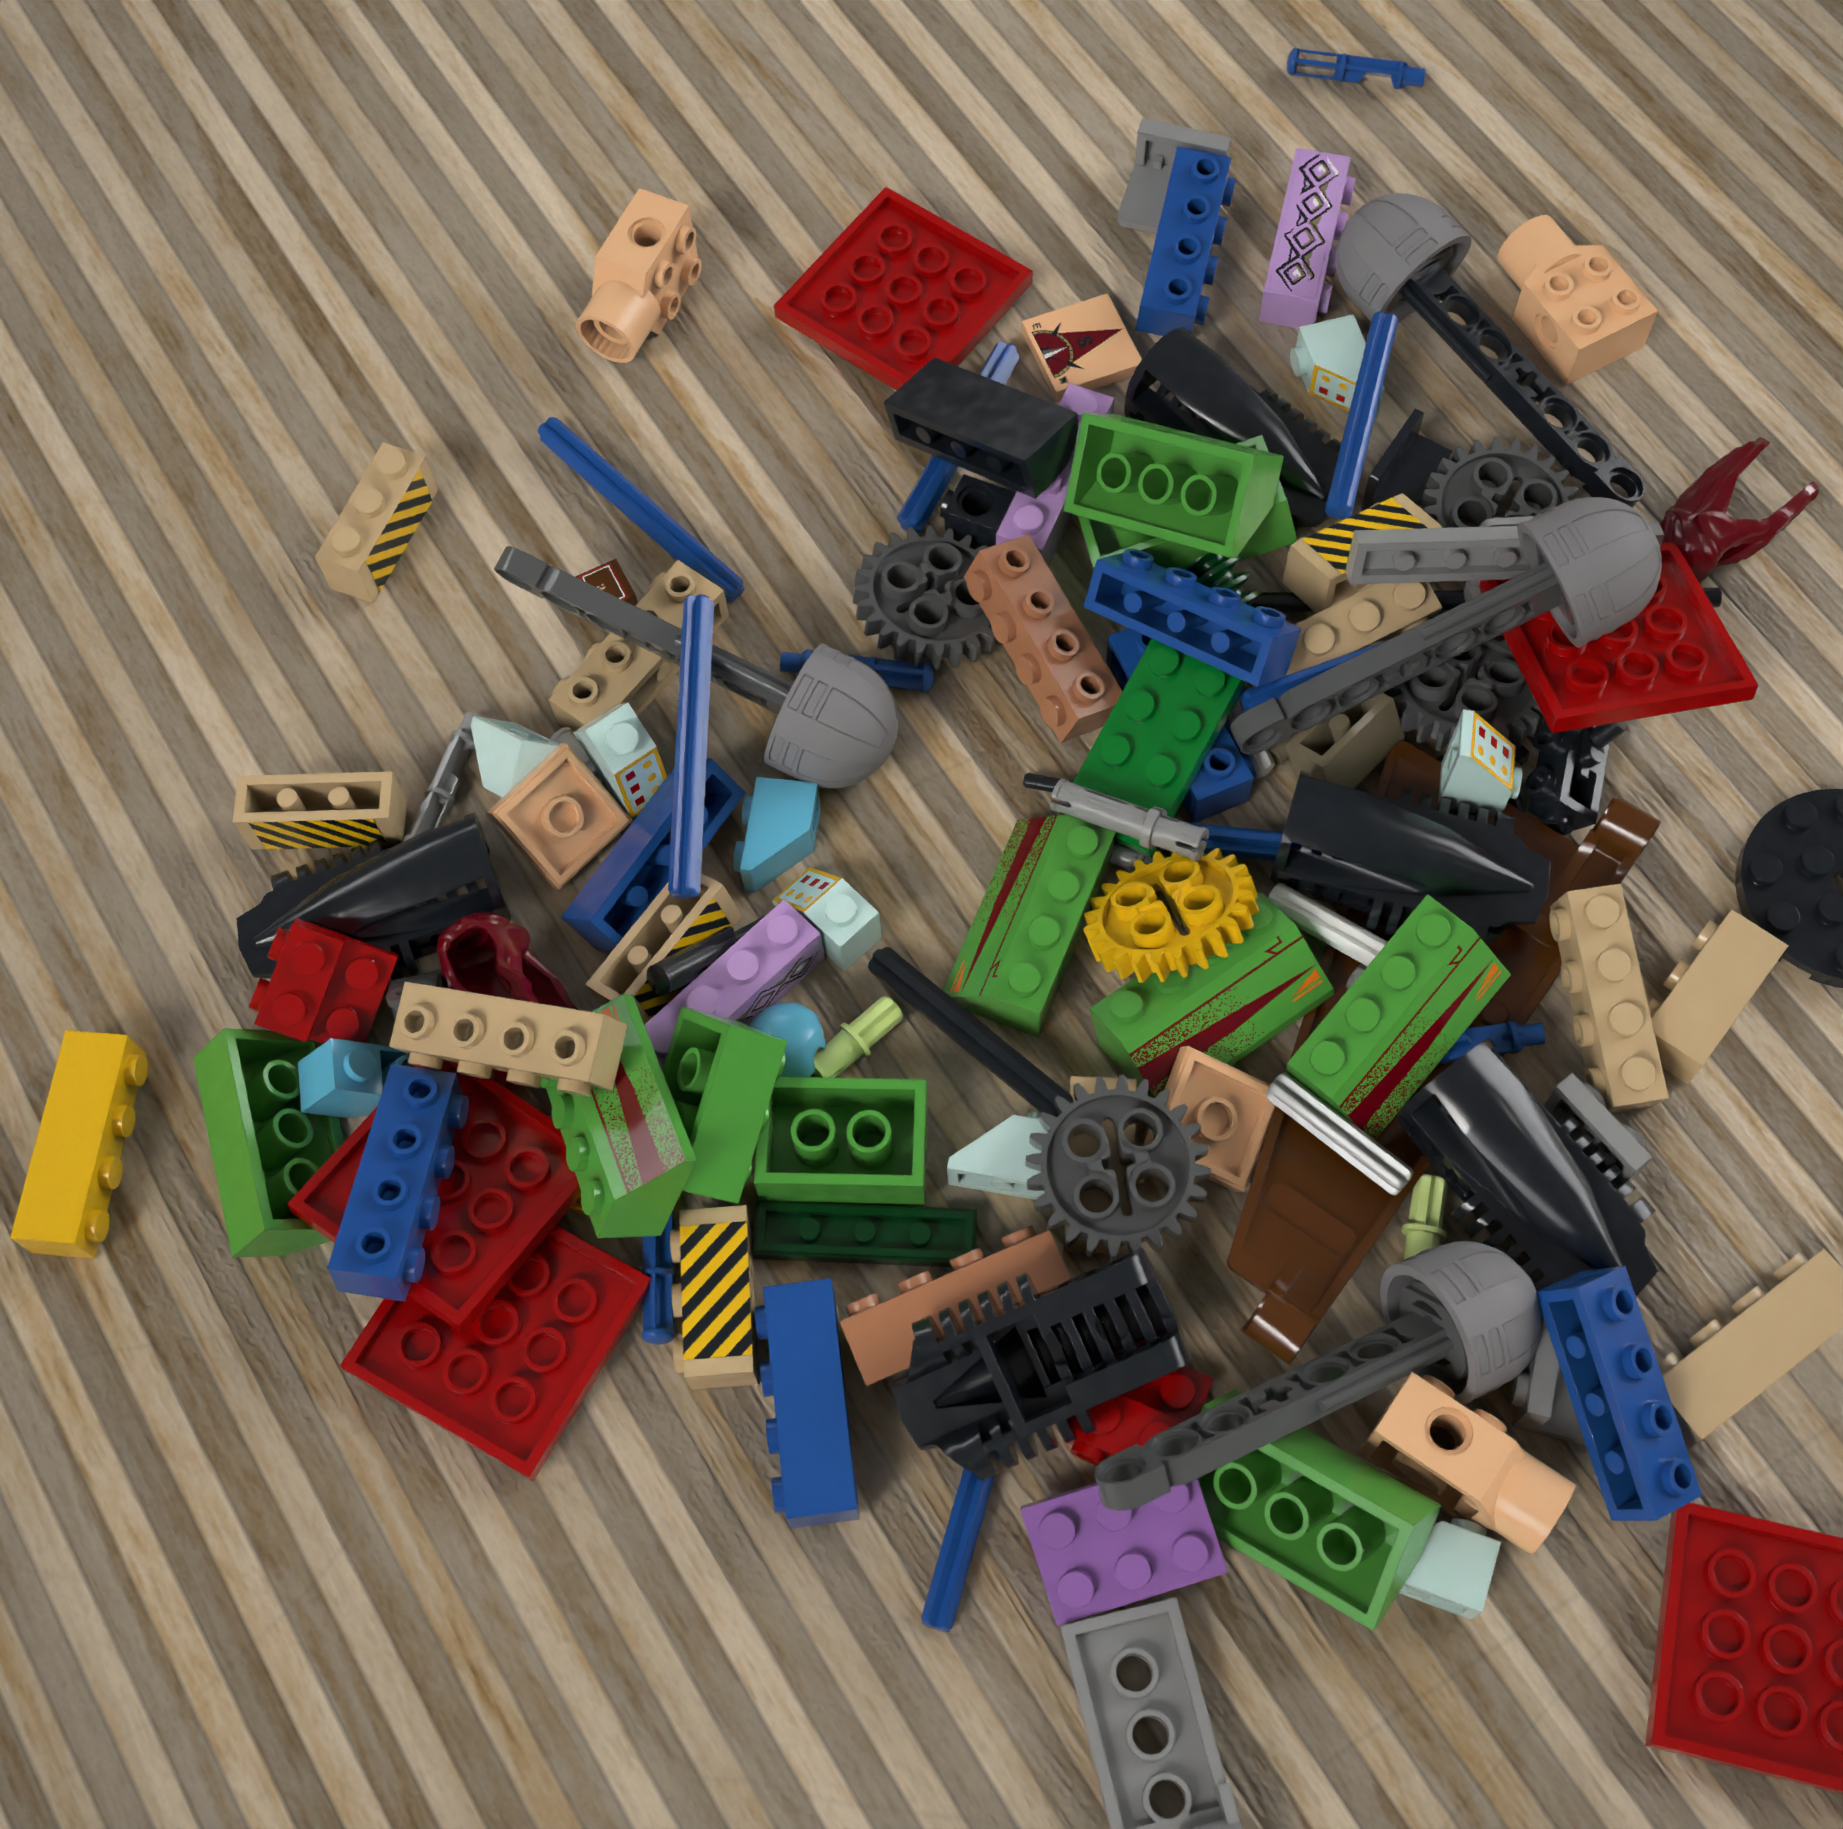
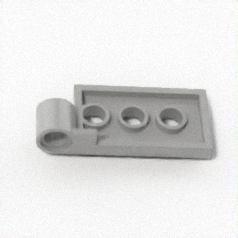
[1060,1597,1243,1829]

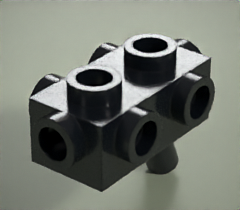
[1525,721,1628,835]

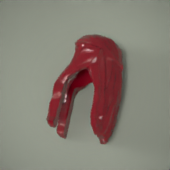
[1660,437,1819,583]
[436,913,579,1086]

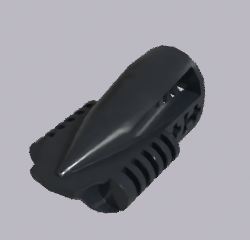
[1124,327,1341,531]
[1270,770,1551,946]
[236,813,511,980]
[1397,1038,1659,1297]
[892,1247,1191,1481]

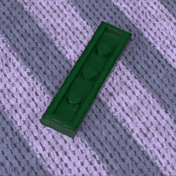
[752,1200,977,1267]

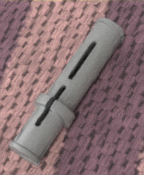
[1050,778,1209,862]

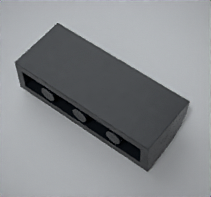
[883,357,1078,499]

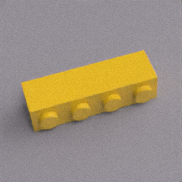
[10,1030,148,1259]

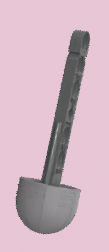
[1230,497,1661,755]
[494,546,898,788]
[1094,1241,1543,1511]

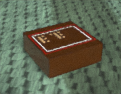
[575,559,638,606]

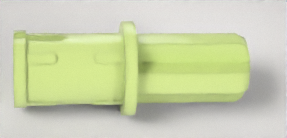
[813,996,904,1078]
[1401,1174,1448,1260]

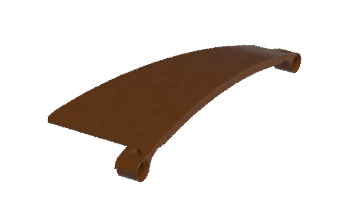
[1227,741,1661,1365]

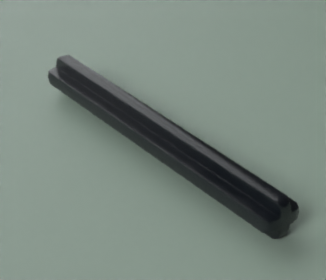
[868,947,1074,1117]

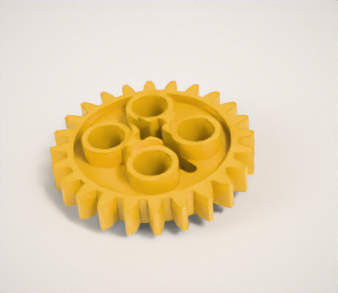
[1083,848,1259,983]

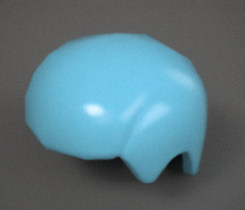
[749,1002,826,1077]

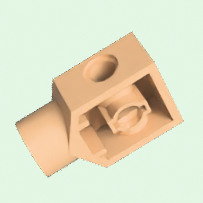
[576,188,702,363]
[1497,215,1658,385]
[1357,1372,1576,1555]

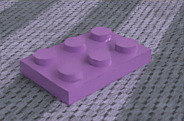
[1020,1479,1228,1626]

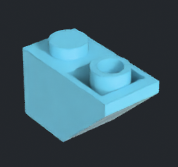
[733,777,821,893]
[298,1038,414,1118]

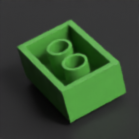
[662,1006,788,1204]
[754,1077,928,1206]

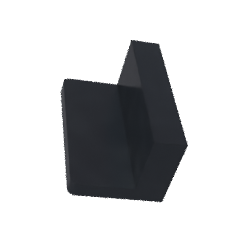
[1361,408,1453,510]

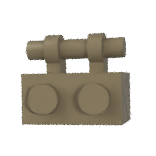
[1269,693,1405,789]

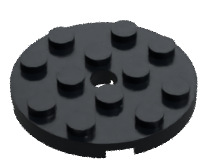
[1735,789,1843,988]

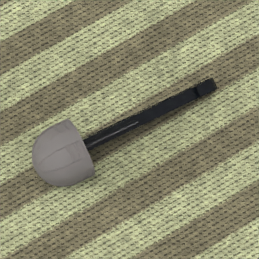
[1336,193,1646,508]

